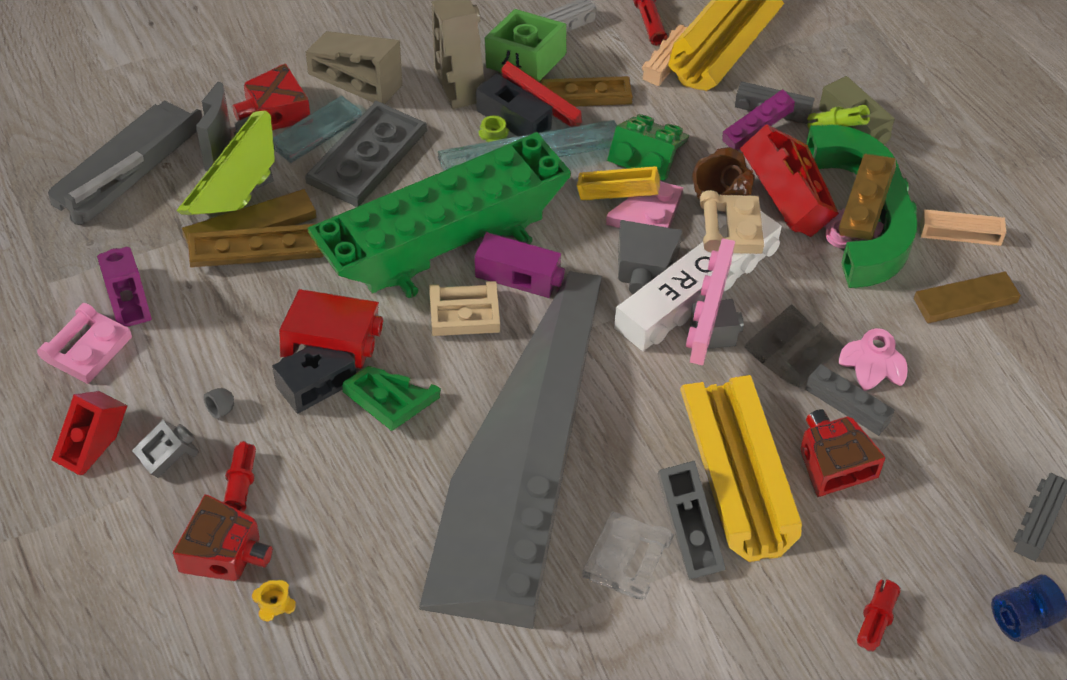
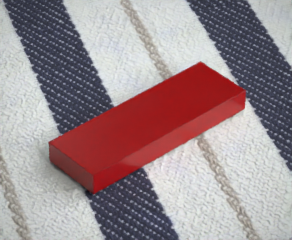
[501,61,582,130]

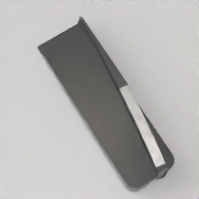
[48,100,203,225]

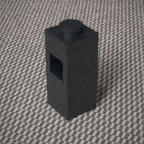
[476,73,553,138]

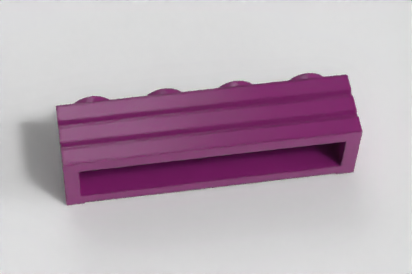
[722,89,795,151]

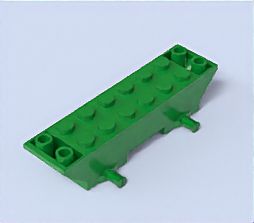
[307,132,571,298]

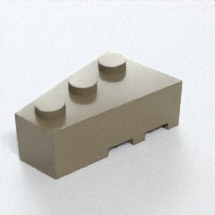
[431,0,484,109]
[306,31,402,104]

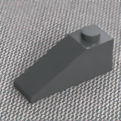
[657,460,726,580]

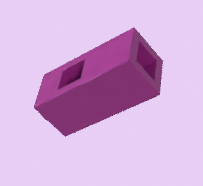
[475,232,565,298]

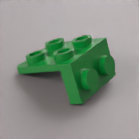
[607,114,689,181]

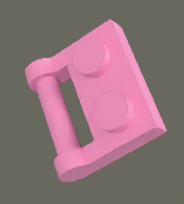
[37,303,132,384]

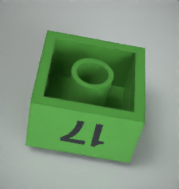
[484,9,567,82]

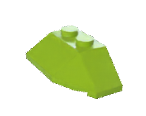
[176,111,275,215]

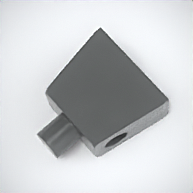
[618,220,682,294]

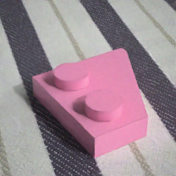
[606,181,683,228]

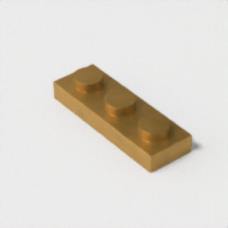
[839,154,896,240]

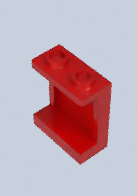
[279,289,383,369]

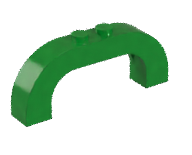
[806,125,917,288]

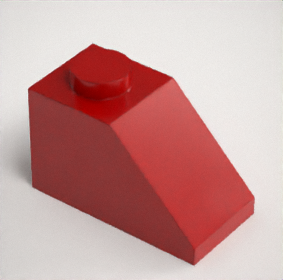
[51,391,128,475]

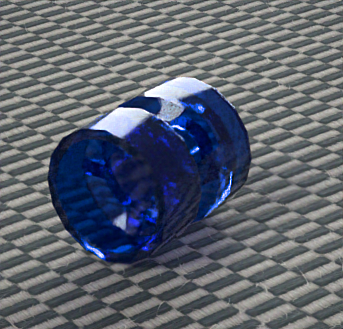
[991,574,1067,642]

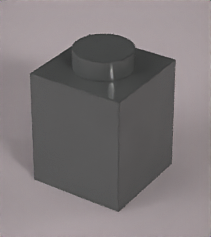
[689,299,744,349]

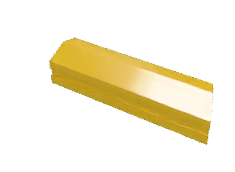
[668,0,784,91]
[680,375,802,562]

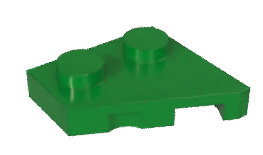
[342,366,441,431]

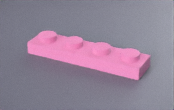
[686,238,735,365]

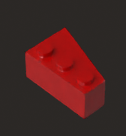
[740,124,839,237]

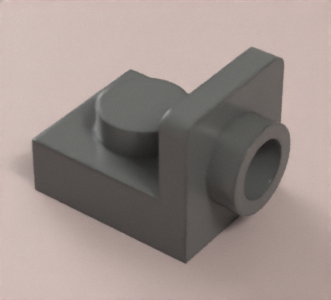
[132,420,199,478]

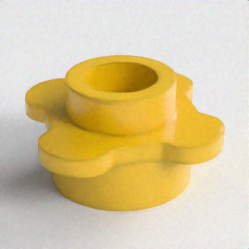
[252,580,296,621]

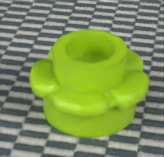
[478,115,509,144]

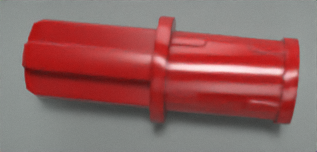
[223,441,256,512]
[857,579,901,652]

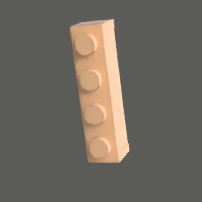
[642,24,687,86]
[920,209,1006,246]

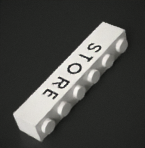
[614,210,782,352]

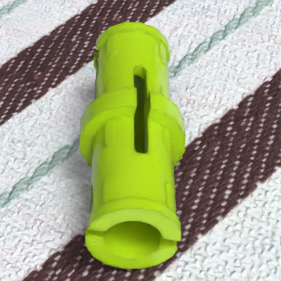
[807,105,870,129]

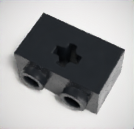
[272,346,356,414]

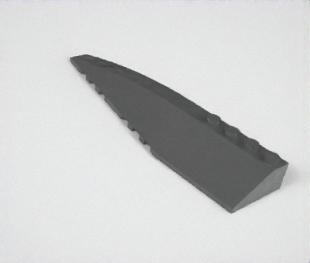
[419,271,602,629]

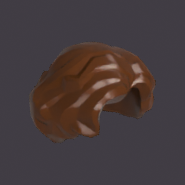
[692,147,755,212]

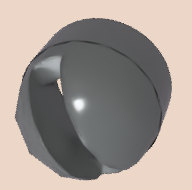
[204,388,234,419]

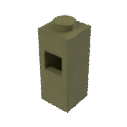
[819,76,895,145]

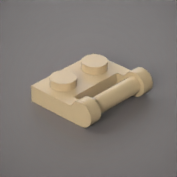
[700,190,764,254]
[429,281,500,336]

